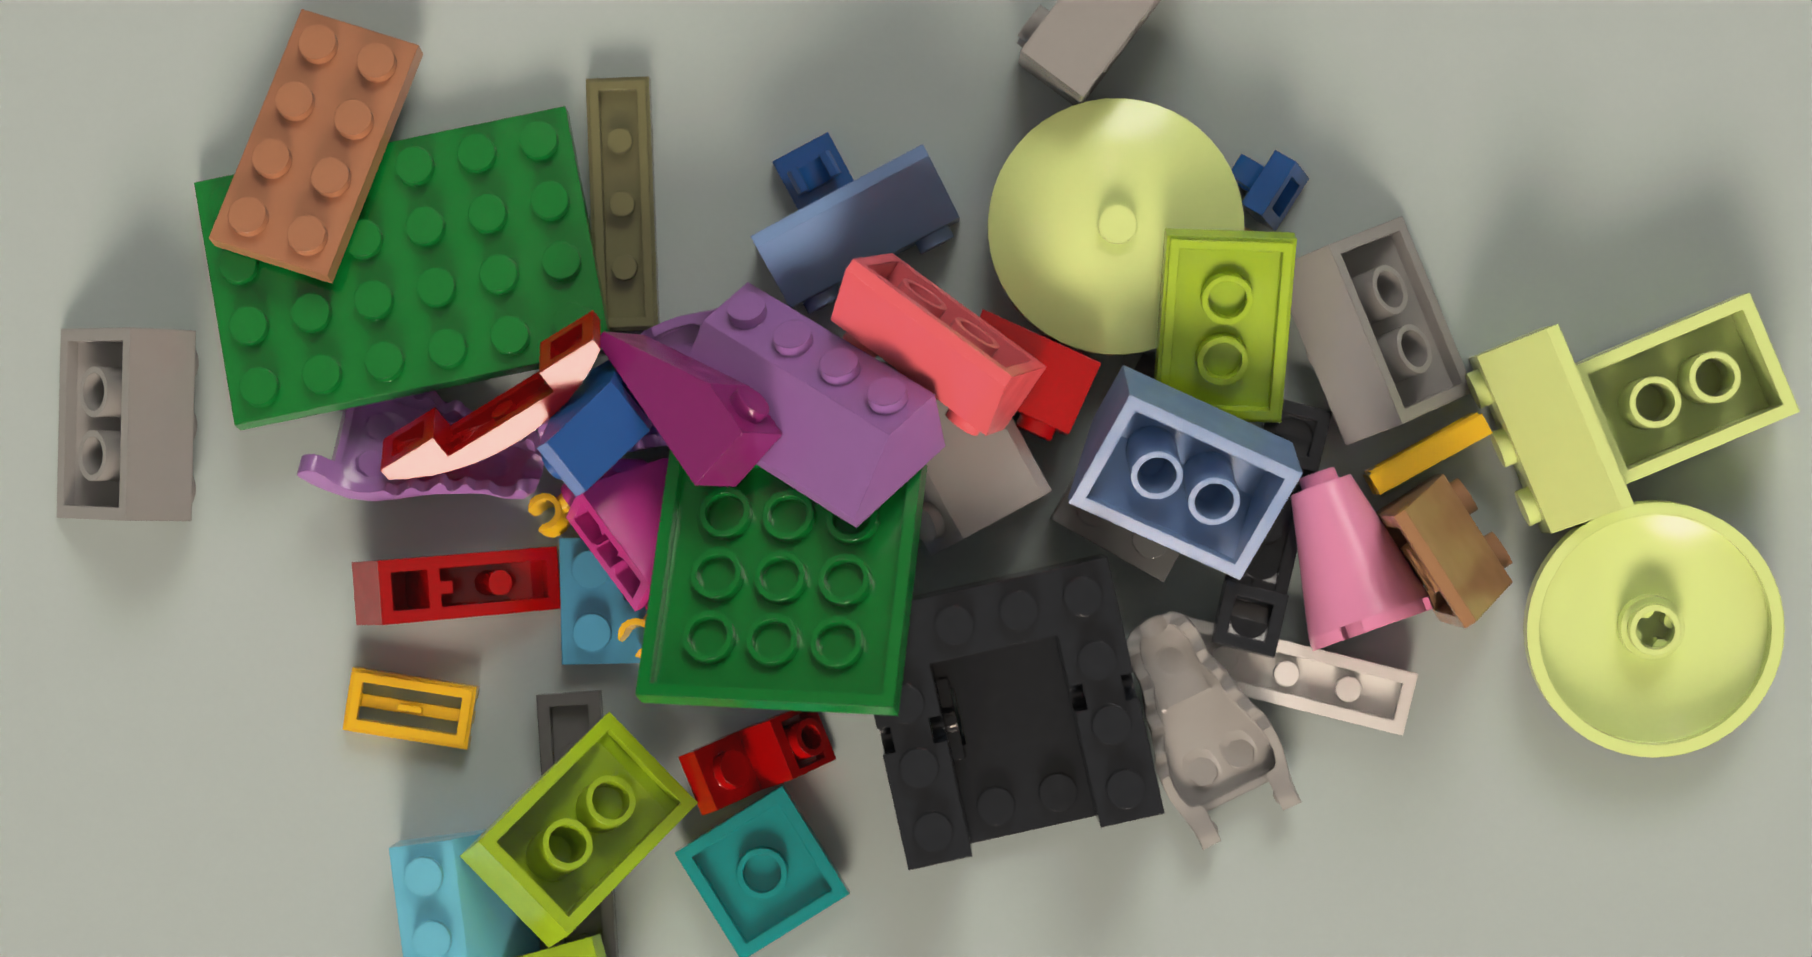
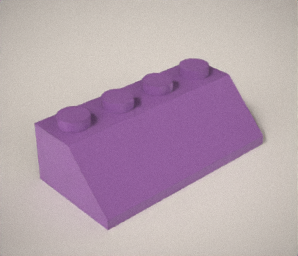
[689,282,945,528]

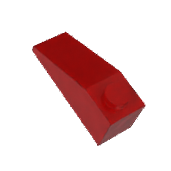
[352,546,561,625]

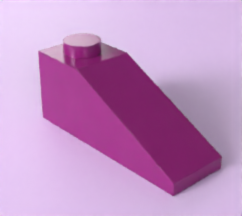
[600,331,783,487]

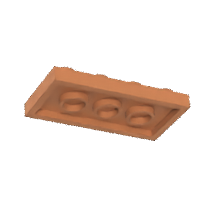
[209,9,423,284]

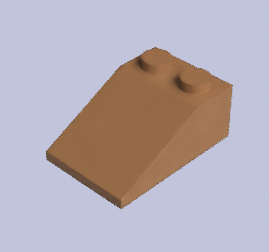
[1376,474,1513,629]

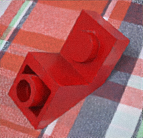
[678,710,836,816]

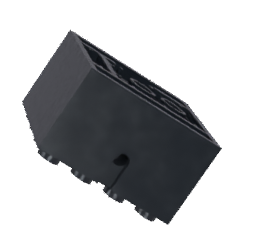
[874,554,1165,870]

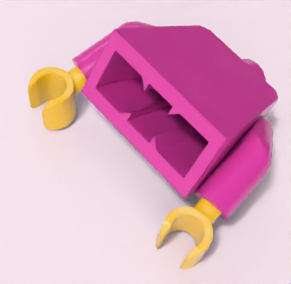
[528,458,668,658]

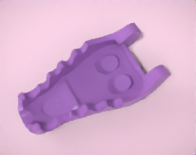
[297,391,544,502]

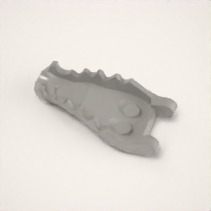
[1126,611,1302,850]

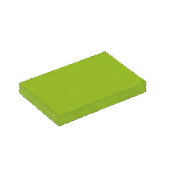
[1154,228,1297,423]

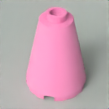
[1291,467,1434,651]

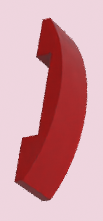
[380,310,600,480]

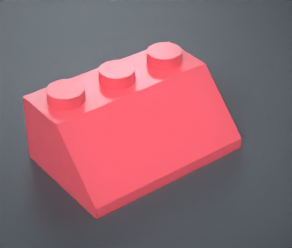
[830,253,1046,436]

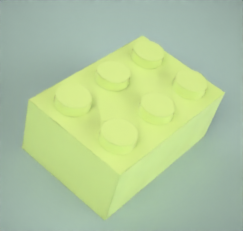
[1575,292,1800,484]

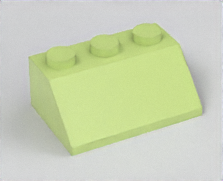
[1465,324,1634,534]

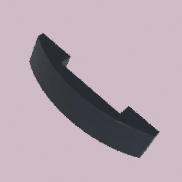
[1211,399,1332,658]

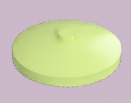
[988,98,1244,355]
[1523,500,1785,758]

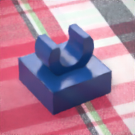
[772,132,854,210]
[1231,150,1310,232]

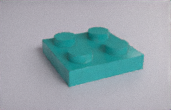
[675,784,850,957]

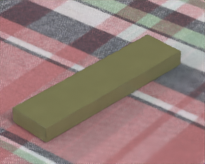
[586,76,660,332]

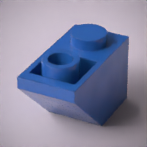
[537,360,653,497]

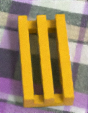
[1362,412,1493,495]
[342,666,480,750]

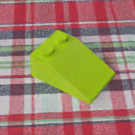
[460,712,698,948]

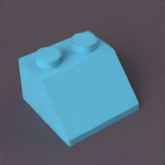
[389,829,541,957]

